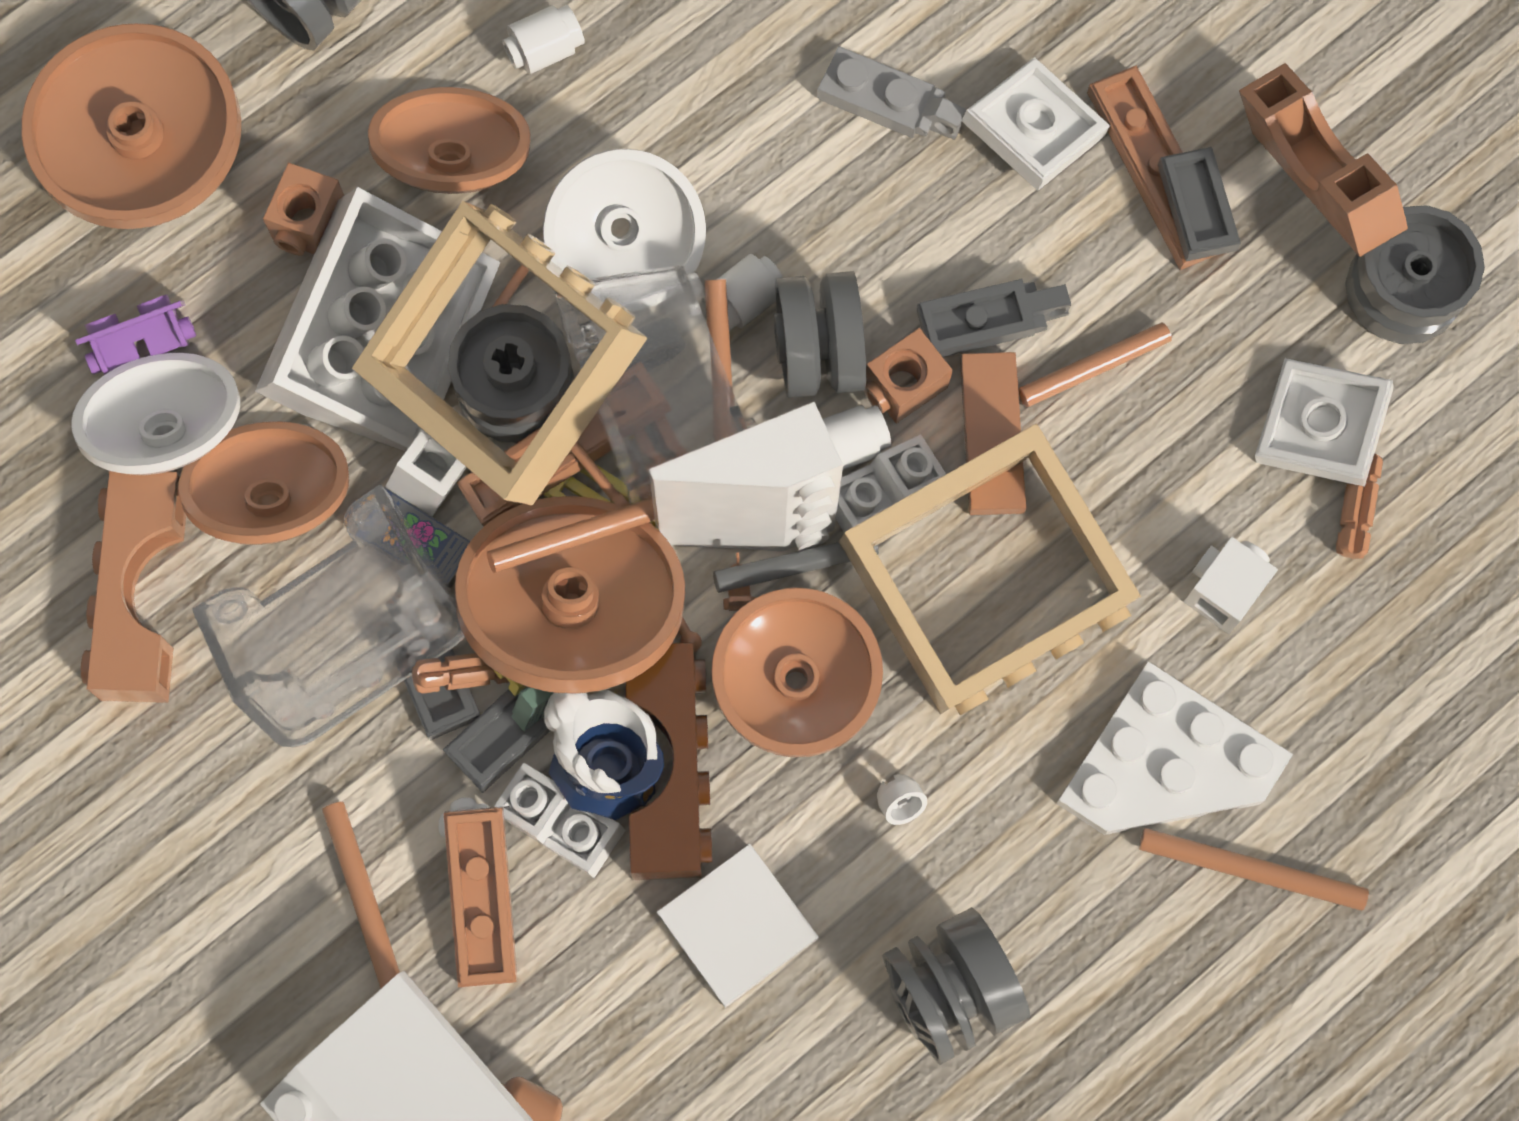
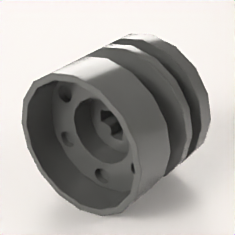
[882,907,1031,1065]

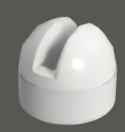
[877,774,927,825]

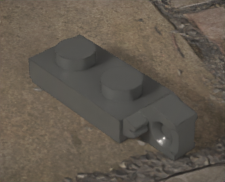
[916,279,1071,357]

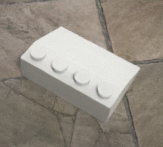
[255,187,500,451]
[649,402,843,551]
[260,971,533,1121]

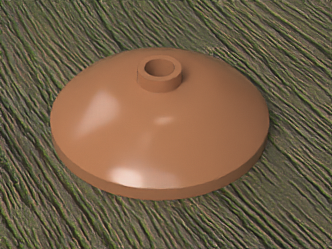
[368,87,531,194]
[178,422,349,545]
[712,588,883,757]

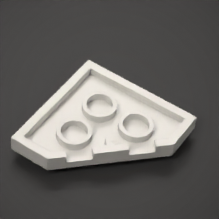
[1056,662,1293,835]

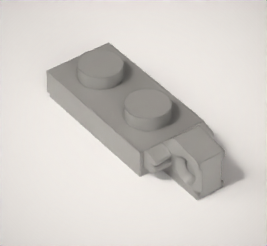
[817,46,966,140]

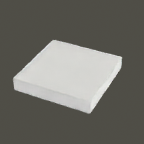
[962,57,1110,191]
[1255,358,1393,487]
[657,844,818,1008]

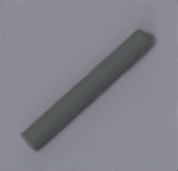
[713,542,879,593]

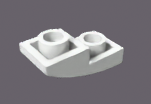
[836,434,946,532]
[494,763,626,878]

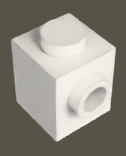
[385,429,466,517]
[1184,537,1278,634]

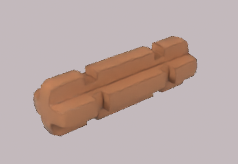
[1336,454,1383,559]
[412,653,510,694]

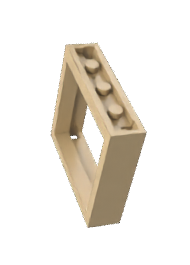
[352,201,647,505]
[839,423,1141,716]

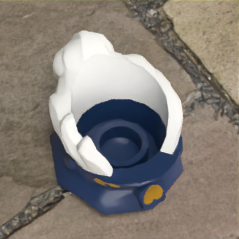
[544,690,664,820]

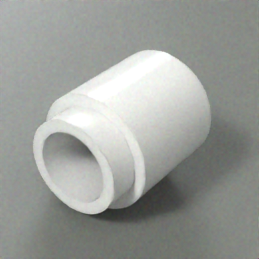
[502,5,584,75]
[702,254,783,331]
[823,405,891,470]

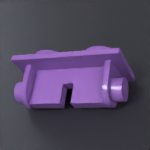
[75,294,197,375]

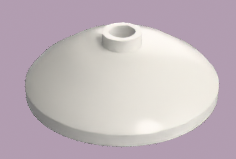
[543,149,706,313]
[71,353,240,475]

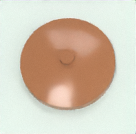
[21,23,241,229]
[455,496,685,694]

